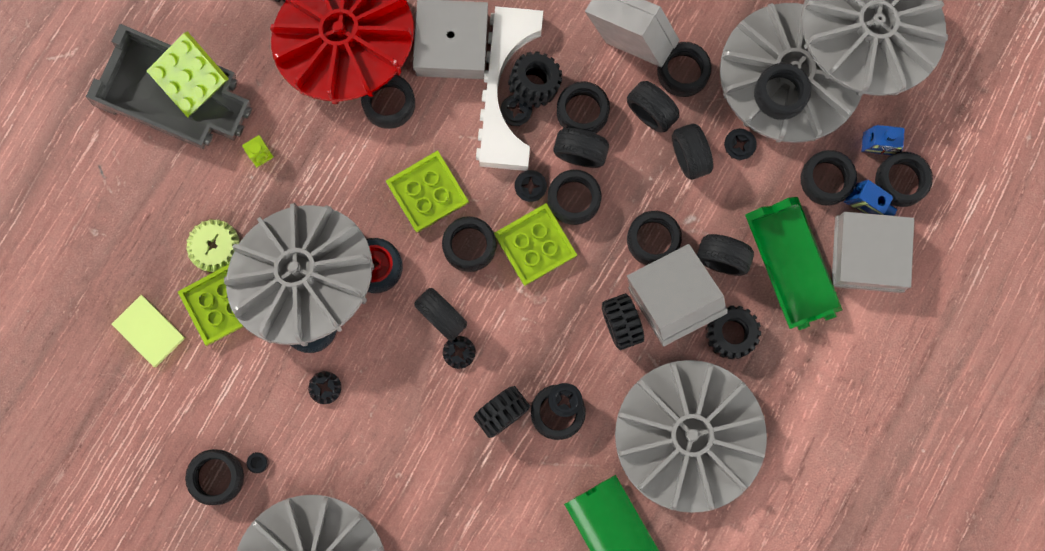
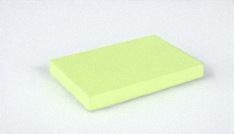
[112,295,185,368]

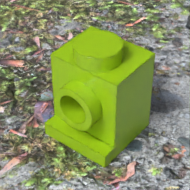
[242,135,274,168]

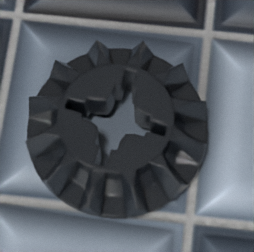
[500,95,532,127]
[724,128,757,161]
[514,170,547,203]
[442,336,476,369]
[308,371,341,404]
[548,383,582,417]

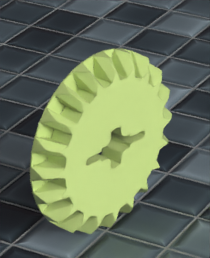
[186,219,240,272]

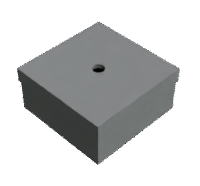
[413,0,488,79]
[585,0,680,68]
[832,212,914,293]
[627,244,728,347]

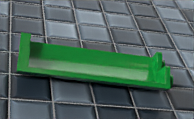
[745,197,843,330]
[564,475,659,551]

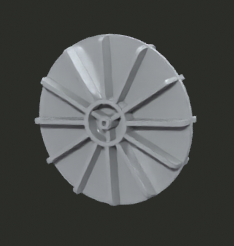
[801,0,948,96]
[720,3,861,143]
[224,203,374,346]
[615,360,767,513]
[237,495,384,551]

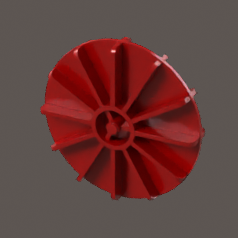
[270,0,414,104]

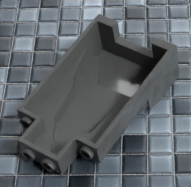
[86,24,252,149]

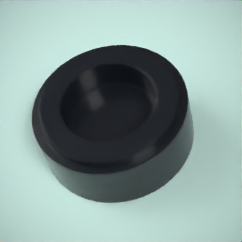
[246,452,269,473]

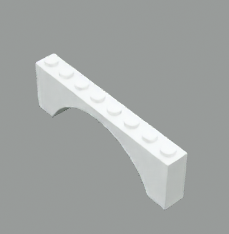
[476,6,543,171]

